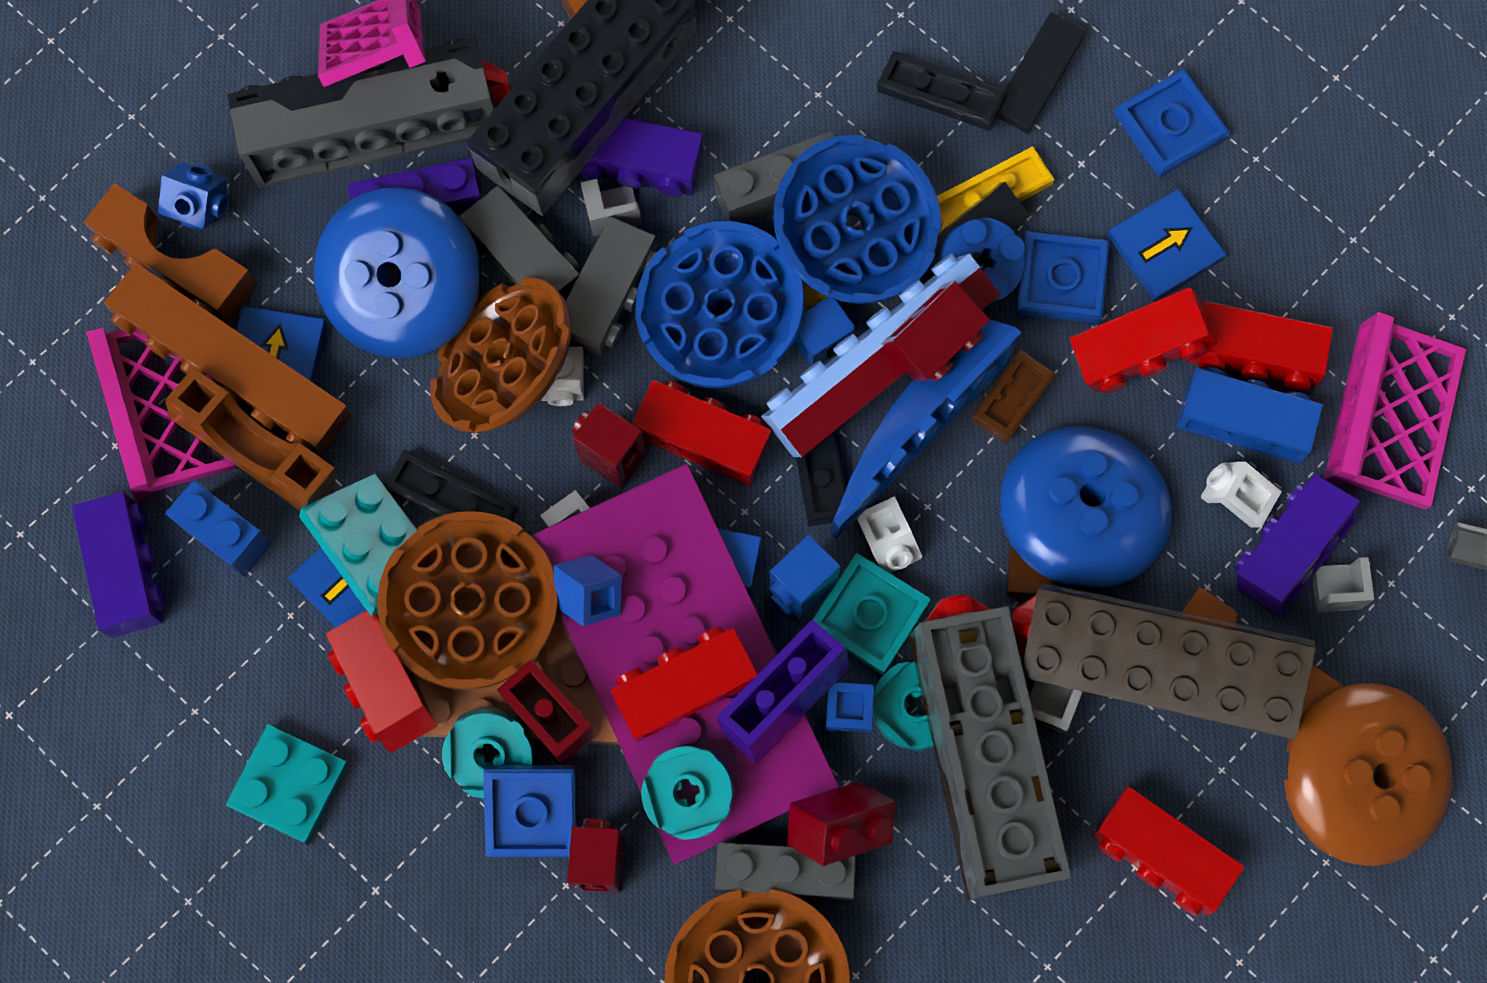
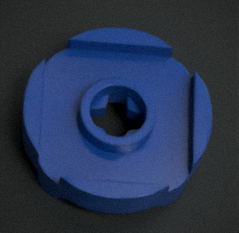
[939,218,1025,301]

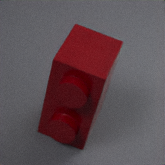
[881,281,990,382]
[572,403,646,489]
[497,659,596,765]
[787,781,896,866]
[567,819,624,893]

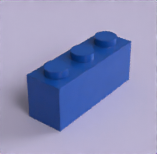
[1175,367,1323,464]

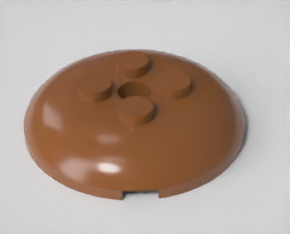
[430,277,571,433]
[377,511,558,690]
[1284,683,1454,866]
[664,888,850,983]

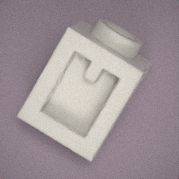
[541,347,584,406]
[1201,462,1282,528]
[857,496,922,573]

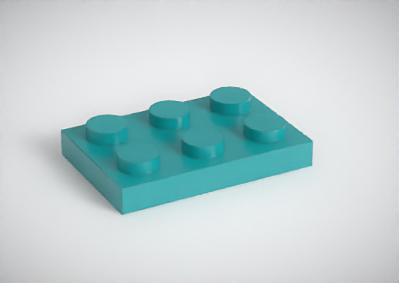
[299,474,417,617]

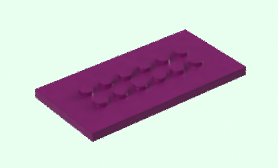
[531,464,839,865]

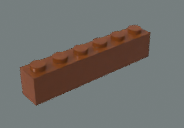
[104,262,351,457]

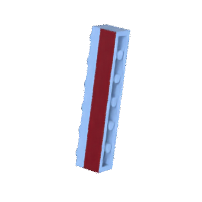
[761,253,1000,457]

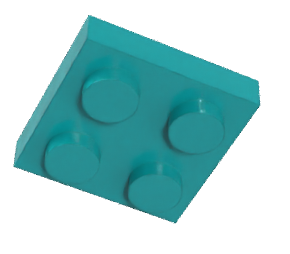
[813,553,931,675]
[226,724,350,845]

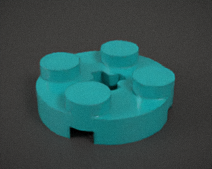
[873,661,933,751]
[442,707,534,798]
[641,746,735,839]

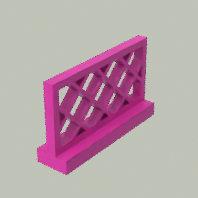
[318,0,425,87]
[1324,312,1466,510]
[86,328,236,501]

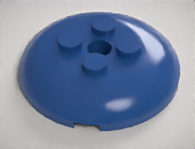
[773,135,941,304]
[314,187,481,358]
[635,221,805,388]
[1000,426,1172,590]

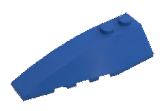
[830,320,1022,539]

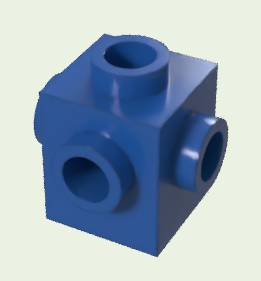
[158,162,229,229]

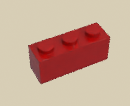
[1069,287,1217,394]
[1188,301,1333,391]
[632,380,771,487]
[326,610,438,754]
[610,626,757,743]
[1092,786,1244,916]

